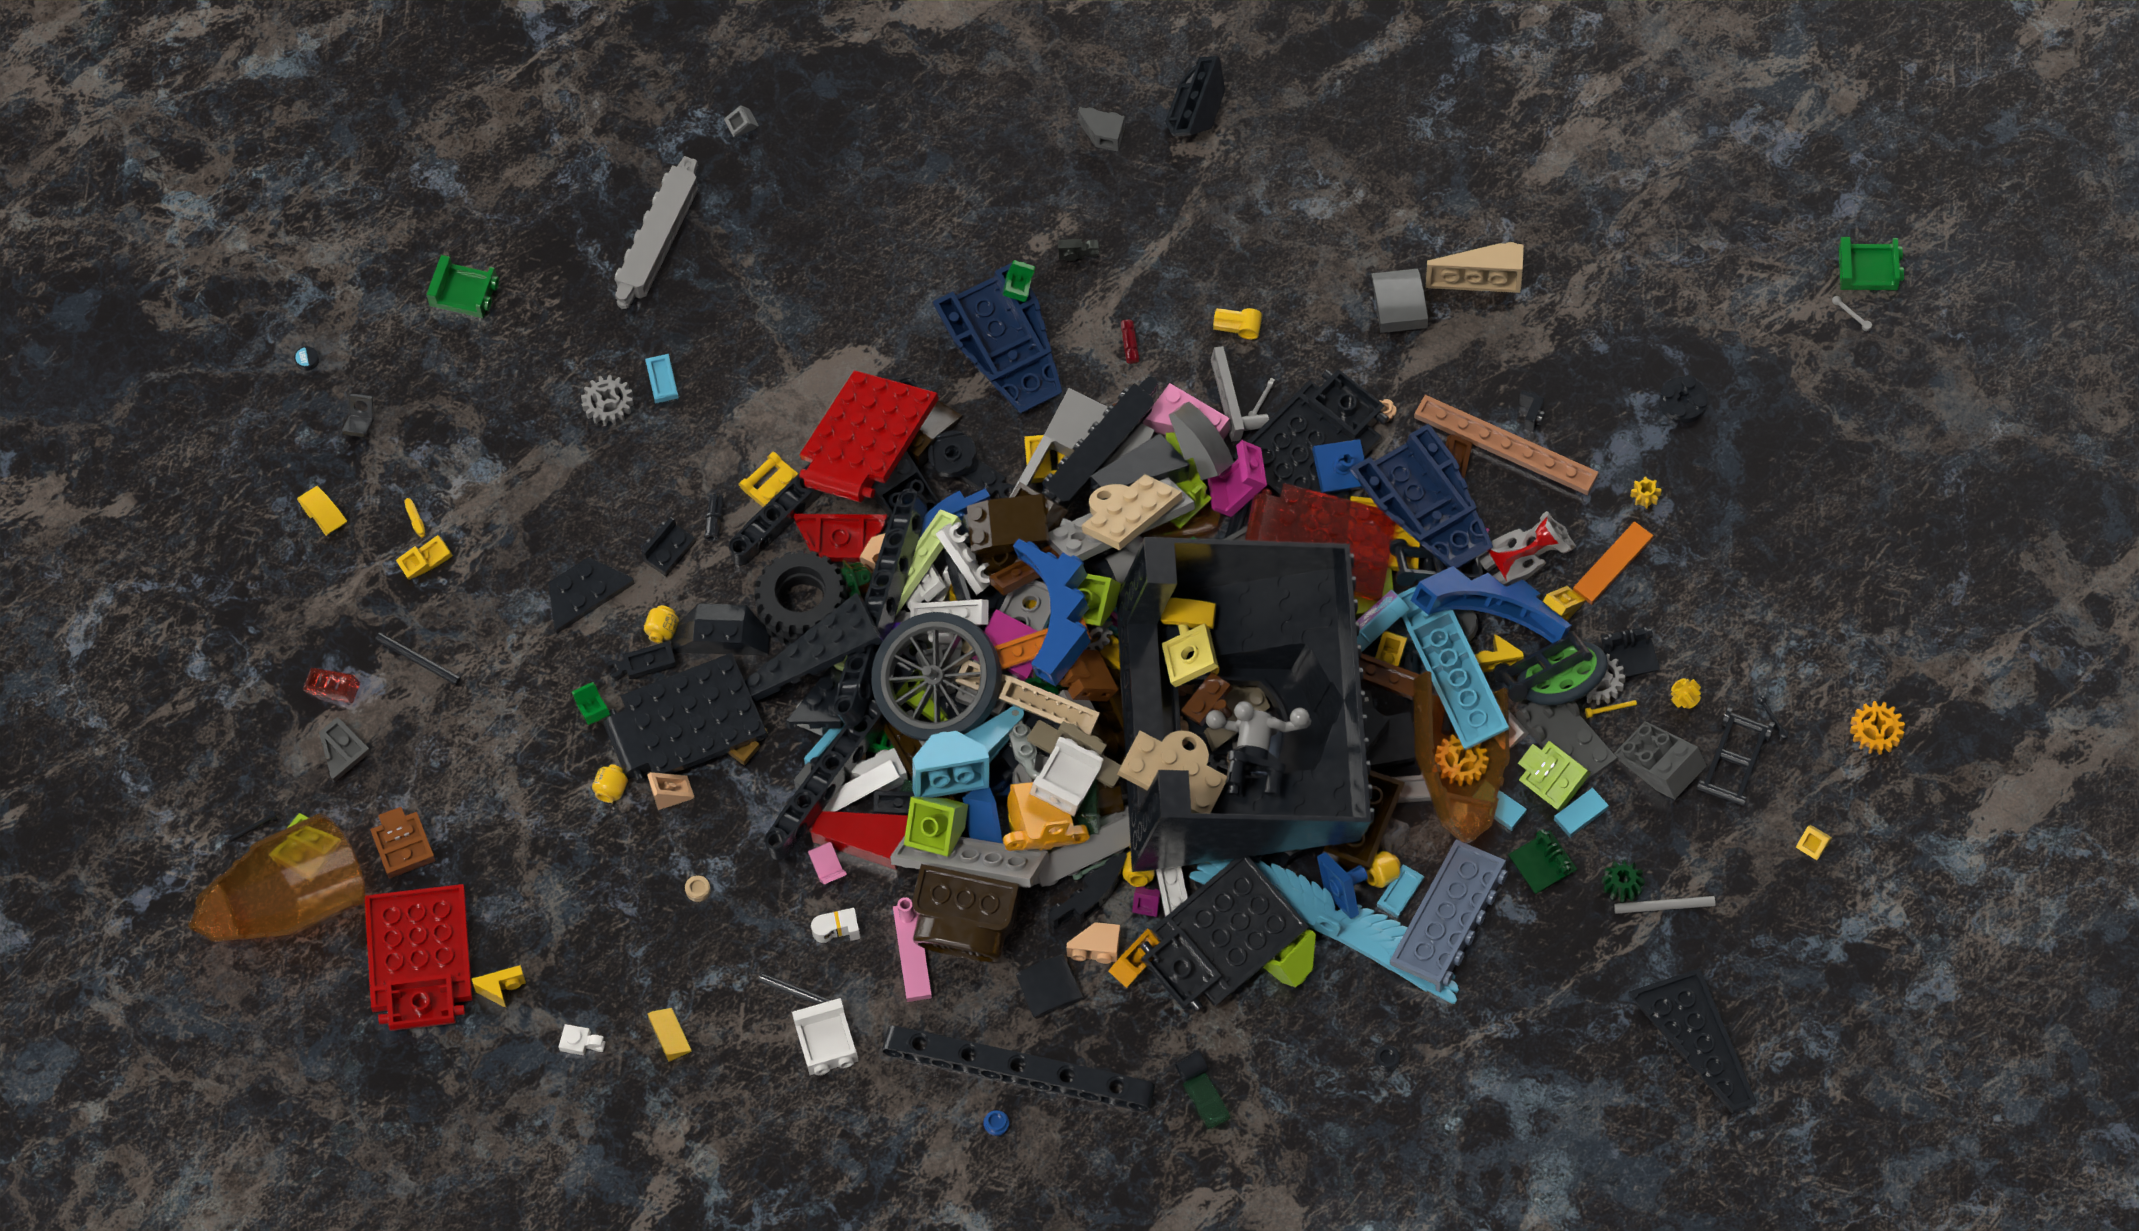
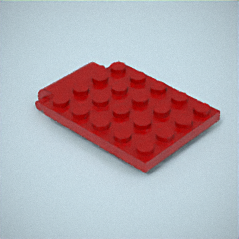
[799,370,939,503]
[364,884,472,1031]

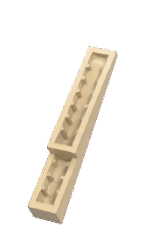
[955,660,1100,736]

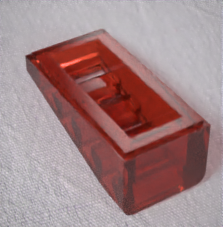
[303,668,360,703]

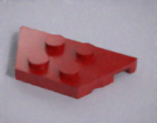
[794,514,887,562]

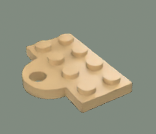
[1082,474,1183,550]
[1117,731,1227,814]

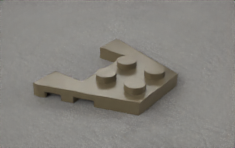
[1182,684,1270,752]

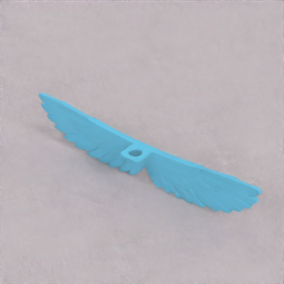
[1189,859,1459,1004]

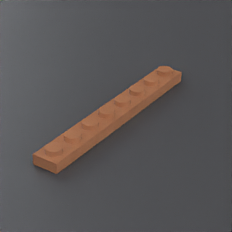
[1414,395,1598,496]

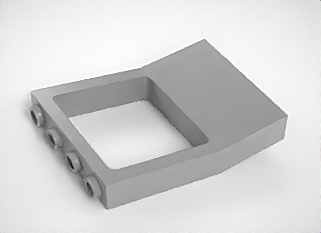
[1010,388,1155,527]

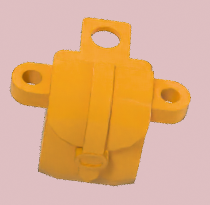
[1003,782,1090,851]

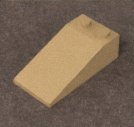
[1426,242,1523,293]

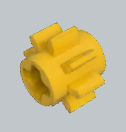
[1630,477,1661,509]
[1671,678,1701,709]

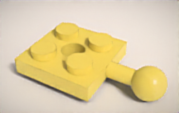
[1162,623,1218,687]

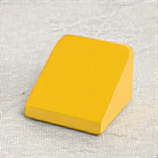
[1796,825,1832,860]

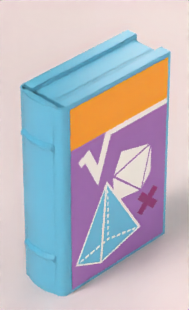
[1357,590,1410,652]

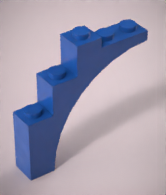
[1013,539,1091,687]
[1410,566,1572,643]

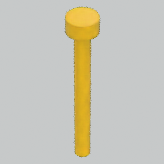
[1585,700,1637,718]

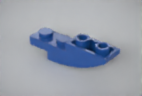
[919,488,990,539]

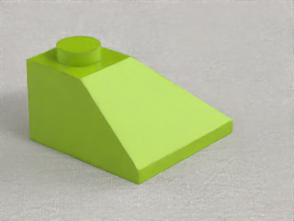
[1077,574,1121,627]
[904,796,968,857]
[1263,929,1316,987]

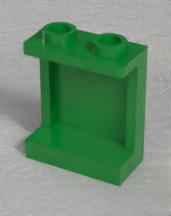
[1838,237,1904,290]
[426,255,499,318]

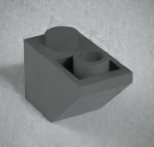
[1078,107,1125,151]

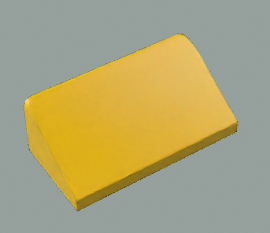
[647,1008,692,1062]

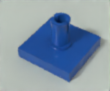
[1312,439,1364,494]
[1317,852,1368,919]

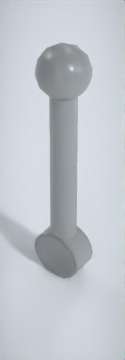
[1832,296,1872,331]
[1248,378,1276,416]

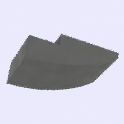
[1371,269,1428,333]
[1169,402,1234,480]

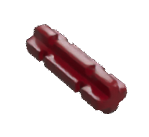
[1121,319,1139,364]

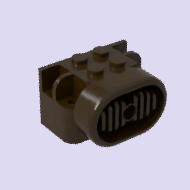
[912,864,1024,962]

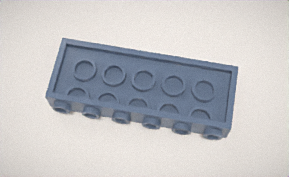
[1390,839,1508,992]

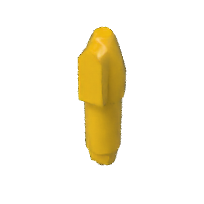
[404,498,425,538]

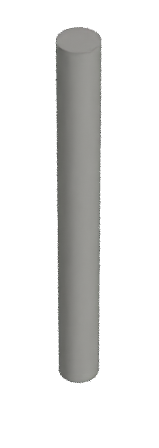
[1614,896,1715,914]

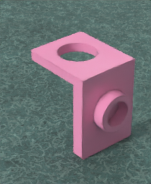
[808,842,847,884]

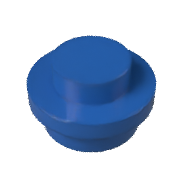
[984,1110,1009,1136]

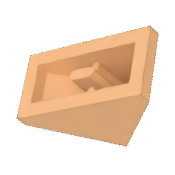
[648,772,694,810]

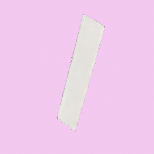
[823,760,899,812]

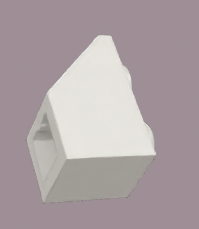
[850,748,908,791]

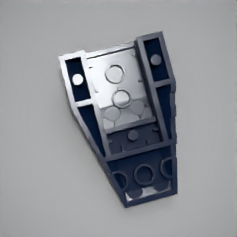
[932,263,1062,414]
[1350,423,1493,569]

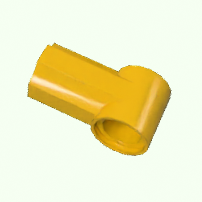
[1213,308,1262,340]

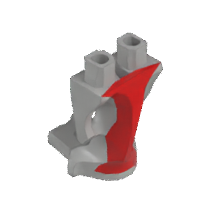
[1479,511,1576,587]

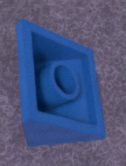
[963,786,1003,844]

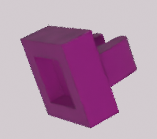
[1132,886,1161,917]

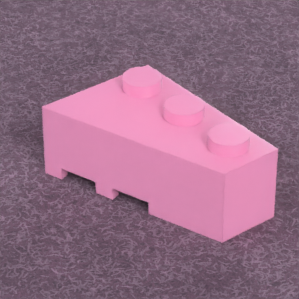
[1143,383,1230,440]

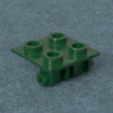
[841,560,872,598]
[1508,829,1577,894]

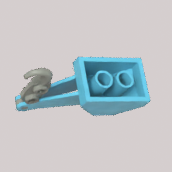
[913,706,1040,798]

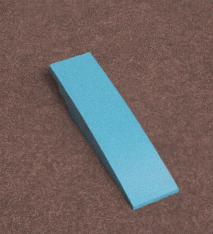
[1398,585,1510,750]

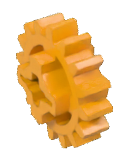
[1850,701,1905,755]
[1434,735,1489,786]

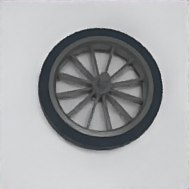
[871,612,1002,742]

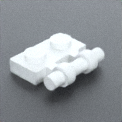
[906,564,946,610]

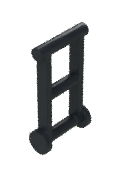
[1389,539,1483,586]
[1493,631,1593,702]
[1697,706,1775,806]

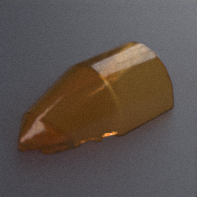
[1413,671,1510,843]
[188,813,366,942]

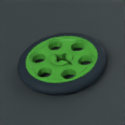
[1518,641,1608,706]

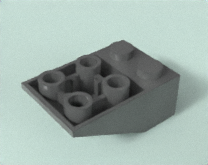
[1614,721,1706,800]

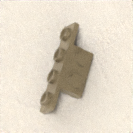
[1027,720,1121,788]

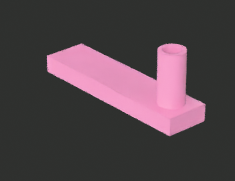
[893,898,932,1002]

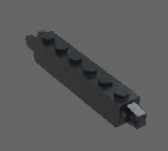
[1042,376,1158,508]

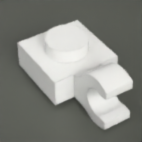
[559,1024,606,1055]

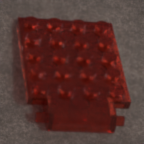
[1245,483,1396,601]

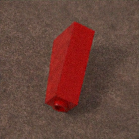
[809,811,908,870]

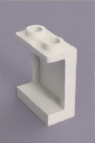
[1030,737,1104,816]
[792,998,858,1075]

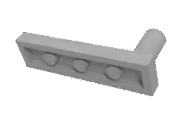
[1210,347,1269,442]

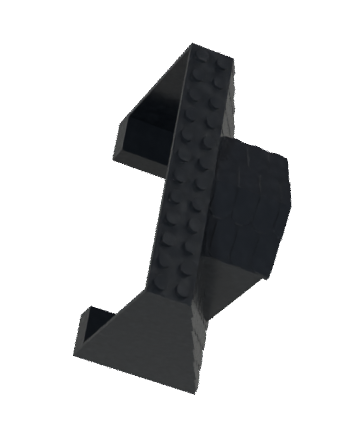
[1116,537,1374,872]

